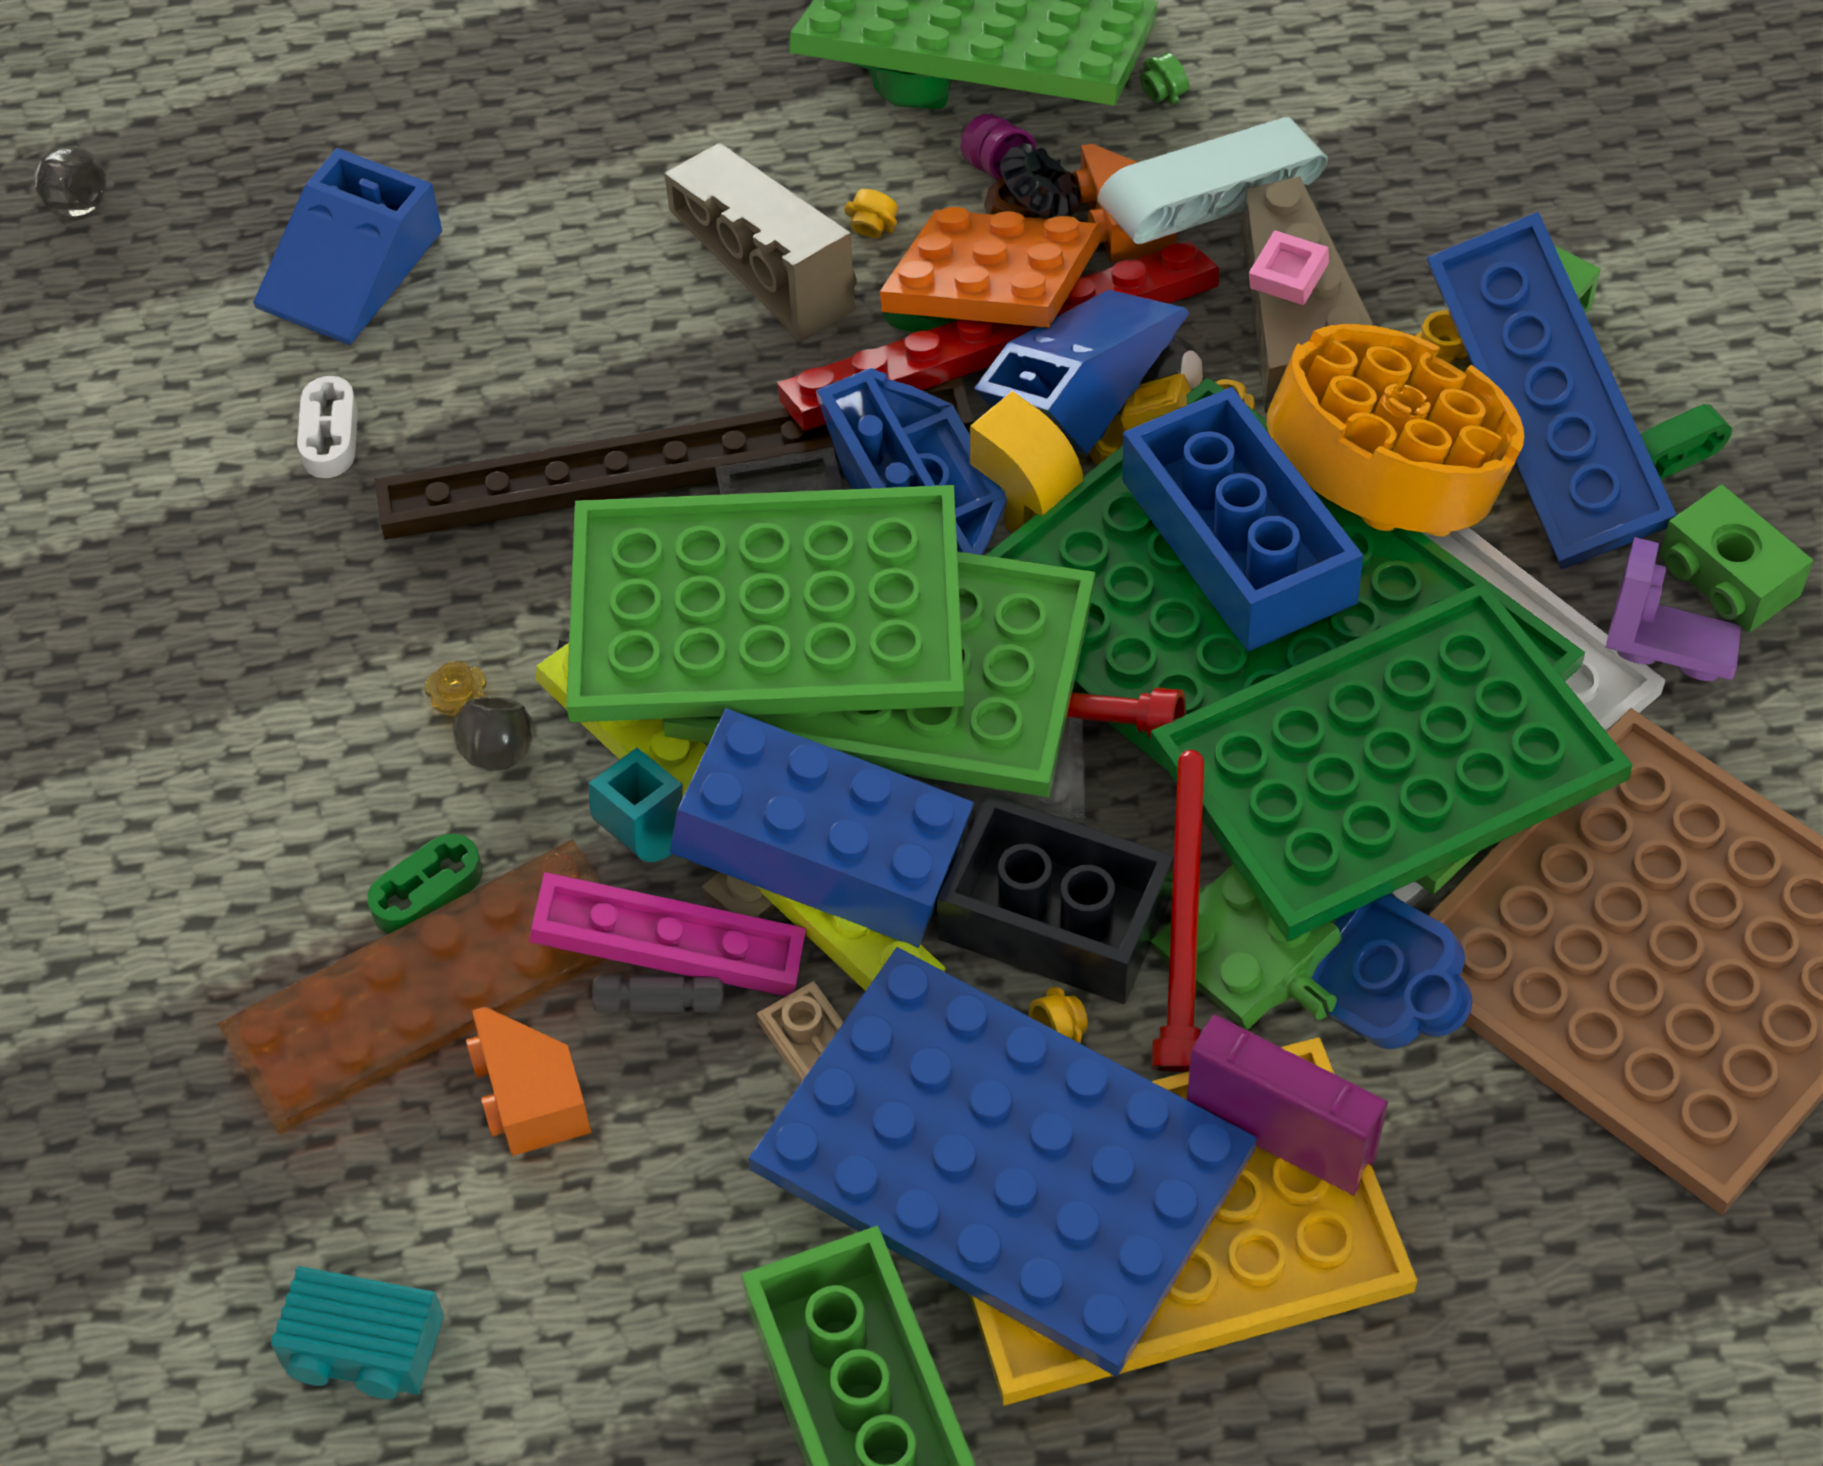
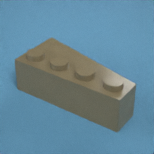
[664,143,857,342]
[1242,176,1374,413]

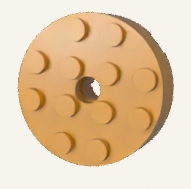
[1266,324,1524,537]

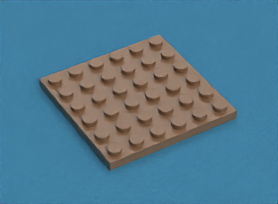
[1428,708,1823,1216]

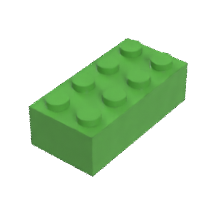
[741,1225,976,1466]

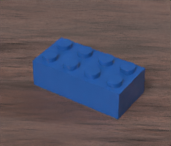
[1122,387,1363,652]
[670,708,974,948]

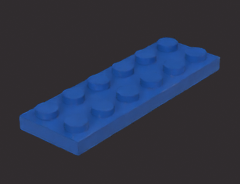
[1427,211,1677,570]

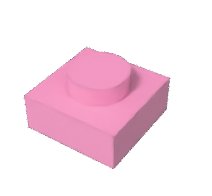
[1249,230,1329,305]

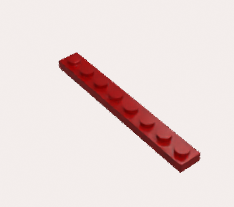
[777,240,1219,431]

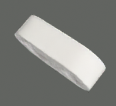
[297,376,358,478]

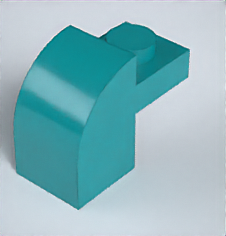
[589,747,683,862]

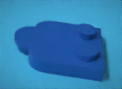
[1312,894,1472,1049]

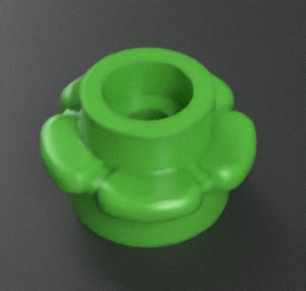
[1140,53,1189,106]

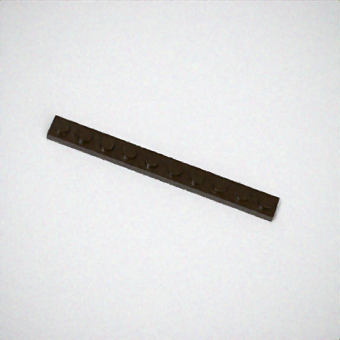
[374,377,974,540]

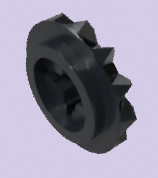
[1000,143,1080,219]

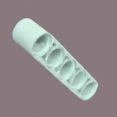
[1097,117,1328,244]

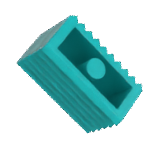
[271,1266,444,1399]

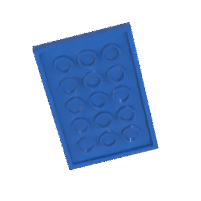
[748,947,1257,1377]

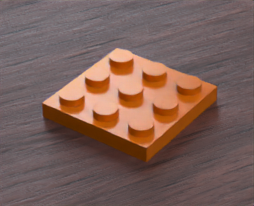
[880,207,1099,328]

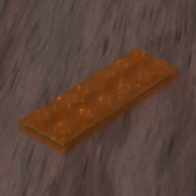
[218,839,609,1135]

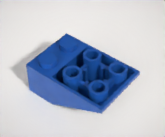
[253,148,442,345]
[974,290,1190,455]

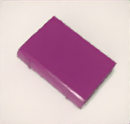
[1187,1014,1388,1196]

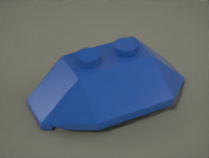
[816,368,1007,555]

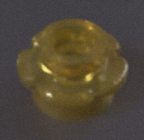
[425,661,487,717]

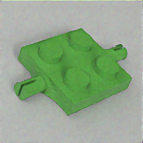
[1150,864,1342,1030]

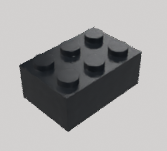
[937,793,1174,1004]

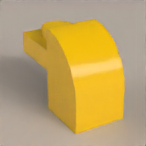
[970,391,1083,533]

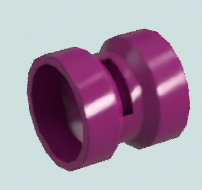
[960,113,1037,180]

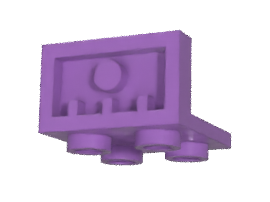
[1605,537,1741,681]

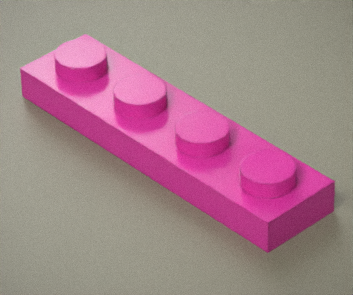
[529,872,806,997]

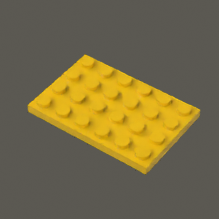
[969,1037,1418,1406]

